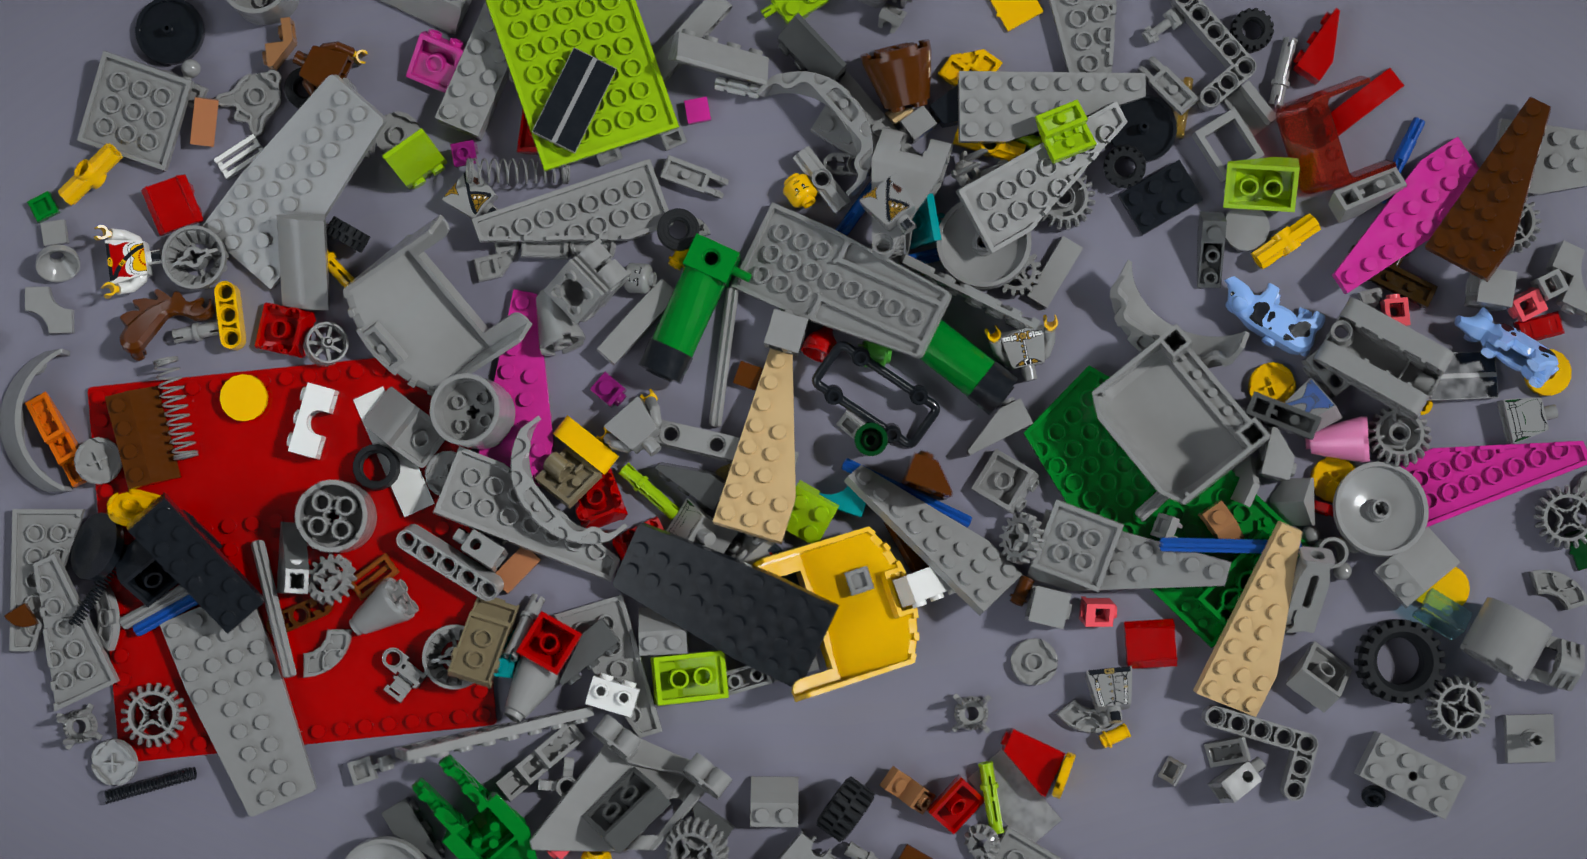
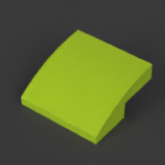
[1035,99,1097,164]

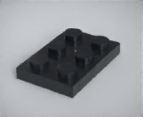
[1118,160,1203,236]

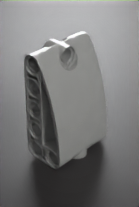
[1313,297,1454,420]

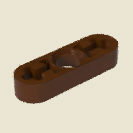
[267,598,334,634]

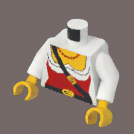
[94,225,162,299]

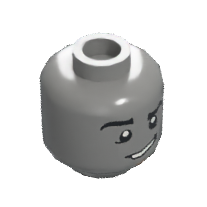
[623,263,657,294]

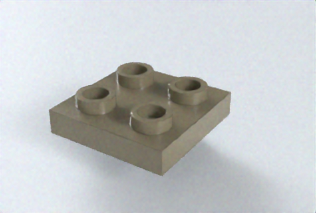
[535,446,603,509]

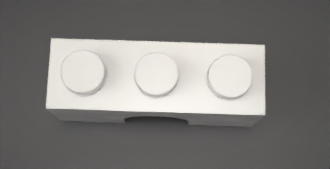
[287,383,339,460]

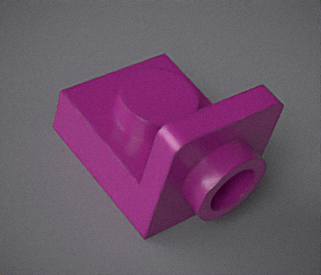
[450,140,479,167]
[590,372,627,408]

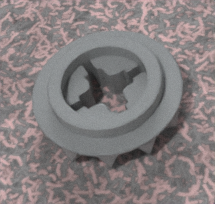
[964,824,1000,859]

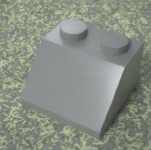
[1255,427,1297,482]
[638,607,688,656]
[1286,641,1353,713]
[750,776,799,827]

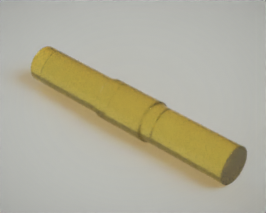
[1176,77,1193,139]

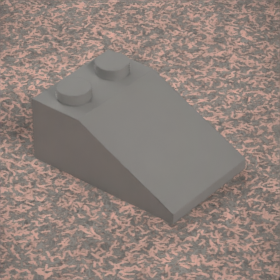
[1374,527,1460,609]

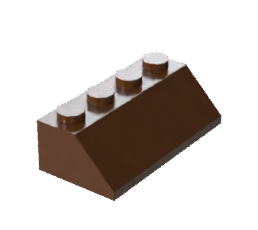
[105,386,181,489]
[902,450,953,500]

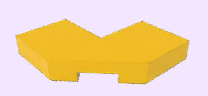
[938,49,1003,87]

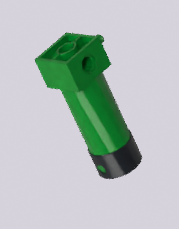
[638,233,752,384]
[919,319,1018,415]

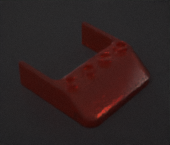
[1276,75,1397,194]

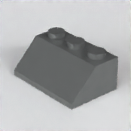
[778,13,847,81]
[582,767,671,854]

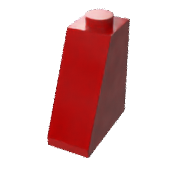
[1000,728,1066,797]

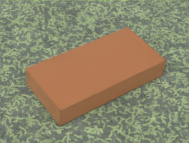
[190,97,219,147]
[496,547,541,594]

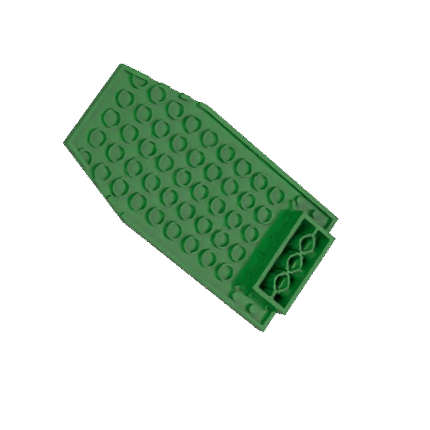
[1023,365,1310,648]

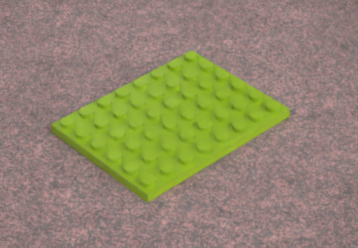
[485,0,679,172]

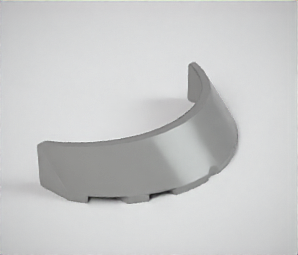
[756,71,873,197]
[1110,260,1250,368]
[0,349,72,492]
[511,415,628,544]

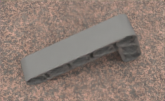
[1170,0,1257,112]
[1201,705,1318,801]

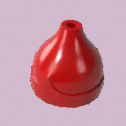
[801,326,837,363]

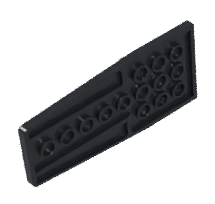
[613,523,839,687]

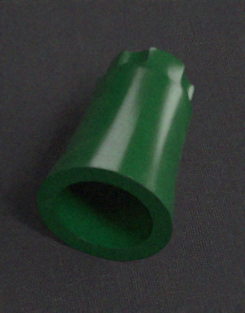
[854,423,888,456]

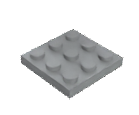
[1031,499,1124,592]

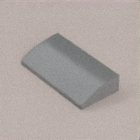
[277,215,330,310]

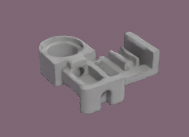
[382,648,427,703]

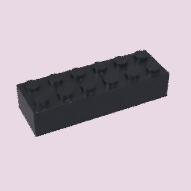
[127,492,264,634]

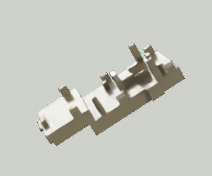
[447,597,520,688]

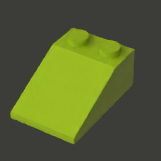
[382,128,448,190]
[1223,157,1300,212]
[650,650,729,706]

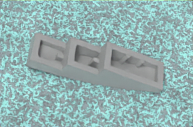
[596,279,674,366]
[495,721,586,802]

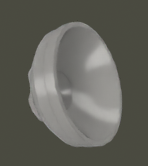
[36,244,80,282]

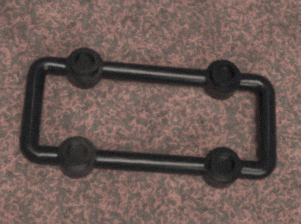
[812,341,940,448]

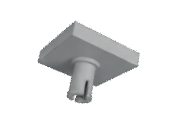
[1503,714,1556,763]

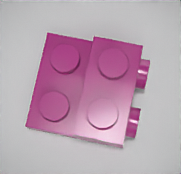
[405,29,465,93]

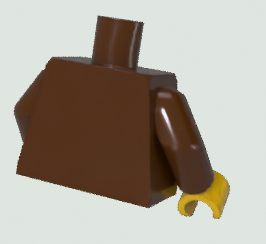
[293,41,368,96]

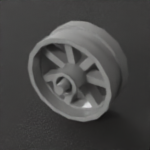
[303,322,349,367]

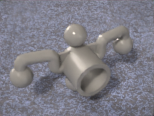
[1302,526,1360,580]

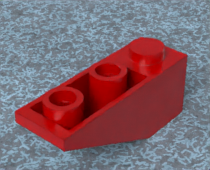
[1292,8,1340,85]

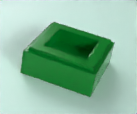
[27,191,61,223]

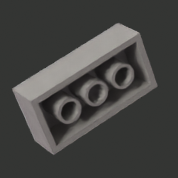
[1354,731,1467,820]

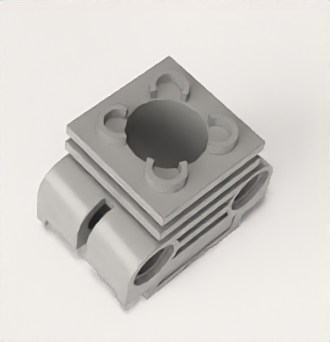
[544,239,632,325]

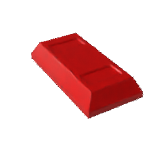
[1513,311,1565,341]

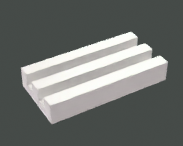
[214,134,263,180]

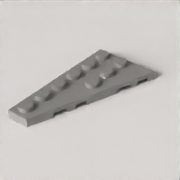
[810,71,943,197]
[555,594,663,738]

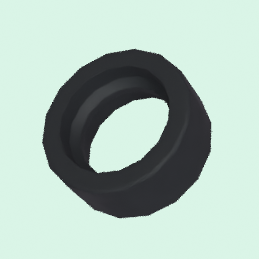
[353,444,400,490]

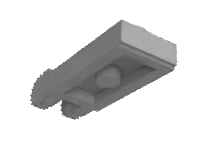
[1137,56,1198,116]
[660,155,729,199]

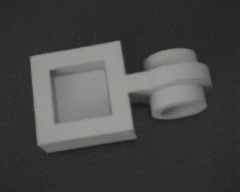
[347,754,396,786]

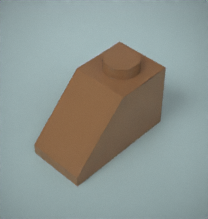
[1198,500,1245,539]

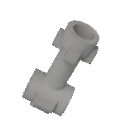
[1141,7,1185,44]

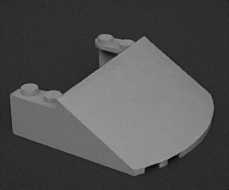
[343,215,532,396]

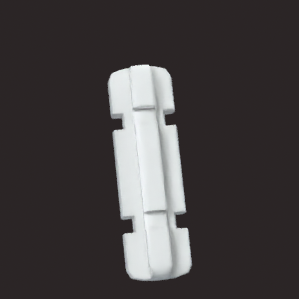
[714,77,760,98]

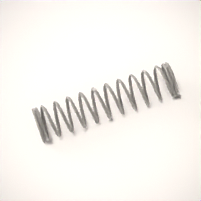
[466,158,570,184]
[153,356,199,460]

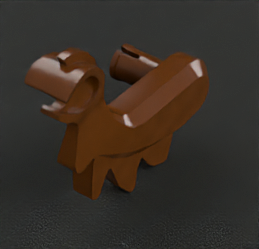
[120,289,215,361]

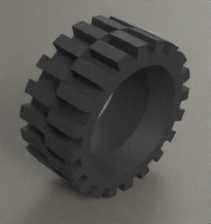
[1354,619,1446,704]

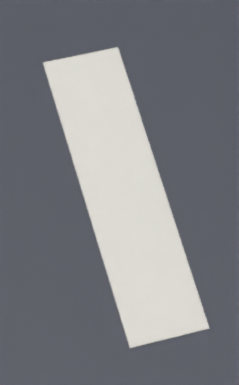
[353,386,435,517]

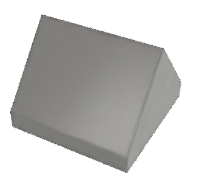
[659,123,687,151]
[836,410,867,439]
[1158,756,1187,786]

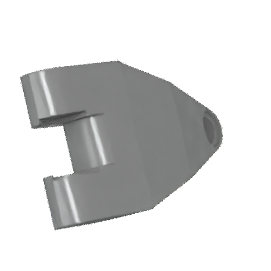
[871,127,953,265]

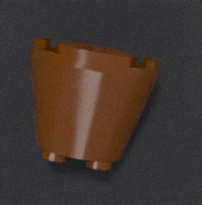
[860,39,931,113]

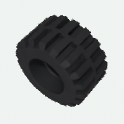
[817,776,875,842]

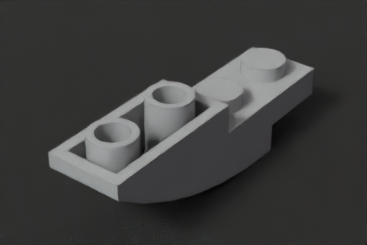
[726,654,821,695]

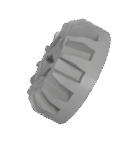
[161,225,229,290]
[422,625,474,689]

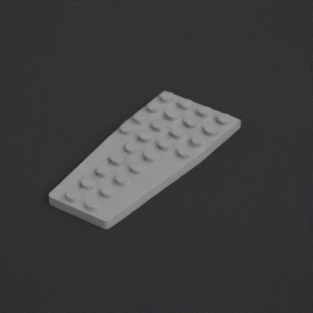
[202,74,387,289]
[731,202,952,359]
[160,607,317,816]

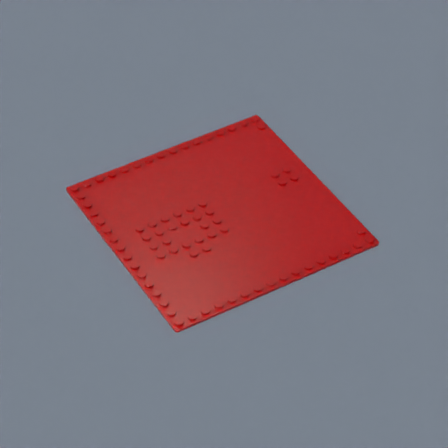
[88,358,497,762]

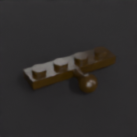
[1347,245,1438,309]

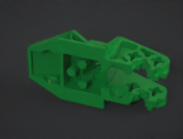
[411,754,537,859]

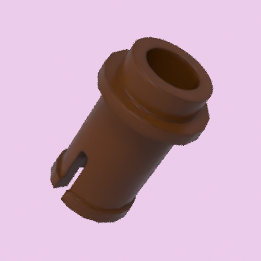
[1009,575,1035,607]

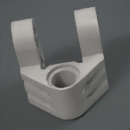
[1528,636,1585,691]

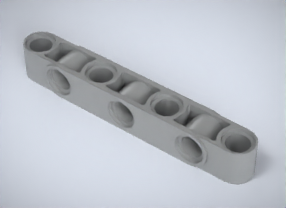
[655,420,799,468]

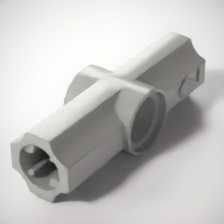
[793,146,851,215]

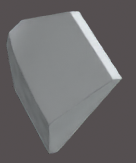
[1270,478,1315,526]

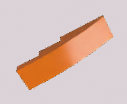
[25,391,87,488]

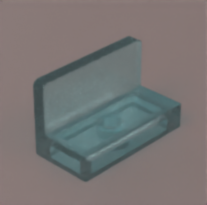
[1412,588,1473,640]

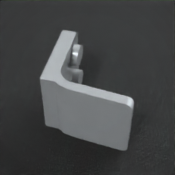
[363,387,445,468]

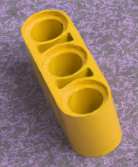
[214,281,246,351]
[552,415,620,475]

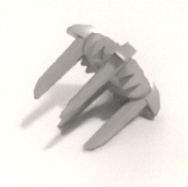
[951,149,1001,187]
[952,694,991,733]
[56,703,103,750]

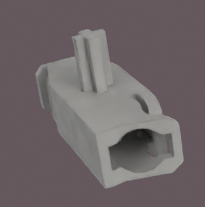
[1285,546,1336,633]

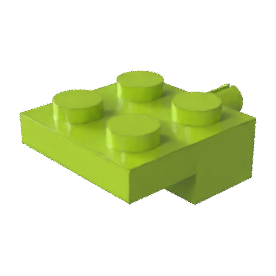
[760,0,829,25]
[786,480,839,544]

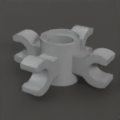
[538,757,576,799]

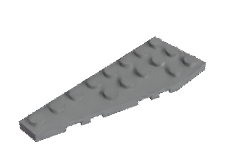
[956,101,1128,254]

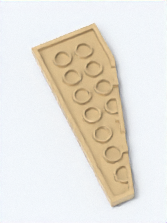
[713,348,796,545]
[1193,520,1302,717]

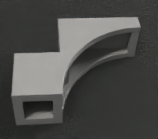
[1545,240,1587,322]

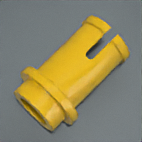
[668,249,689,271]
[1099,723,1131,749]

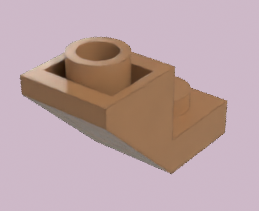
[262,17,297,71]
[880,766,936,815]

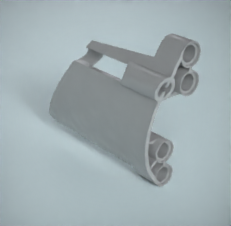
[529,714,732,852]

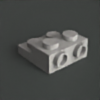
[971,449,1039,514]

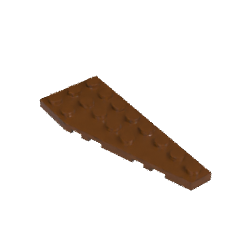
[1425,97,1551,282]

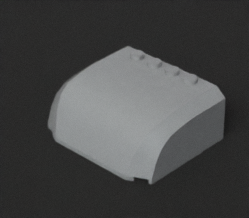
[1092,324,1271,505]

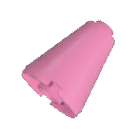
[1305,416,1370,463]

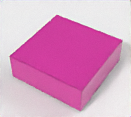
[684,96,711,125]

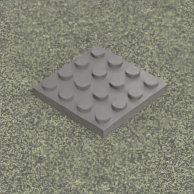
[77,51,194,171]

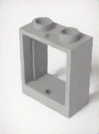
[1192,107,1265,183]

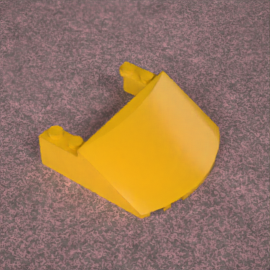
[751,527,919,702]

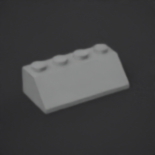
[380,0,472,36]
[668,29,769,85]

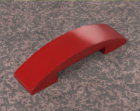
[1322,68,1404,142]

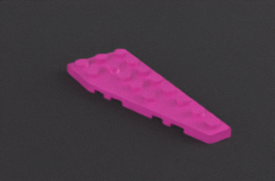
[1332,136,1479,294]
[479,289,554,487]
[1393,441,1587,527]

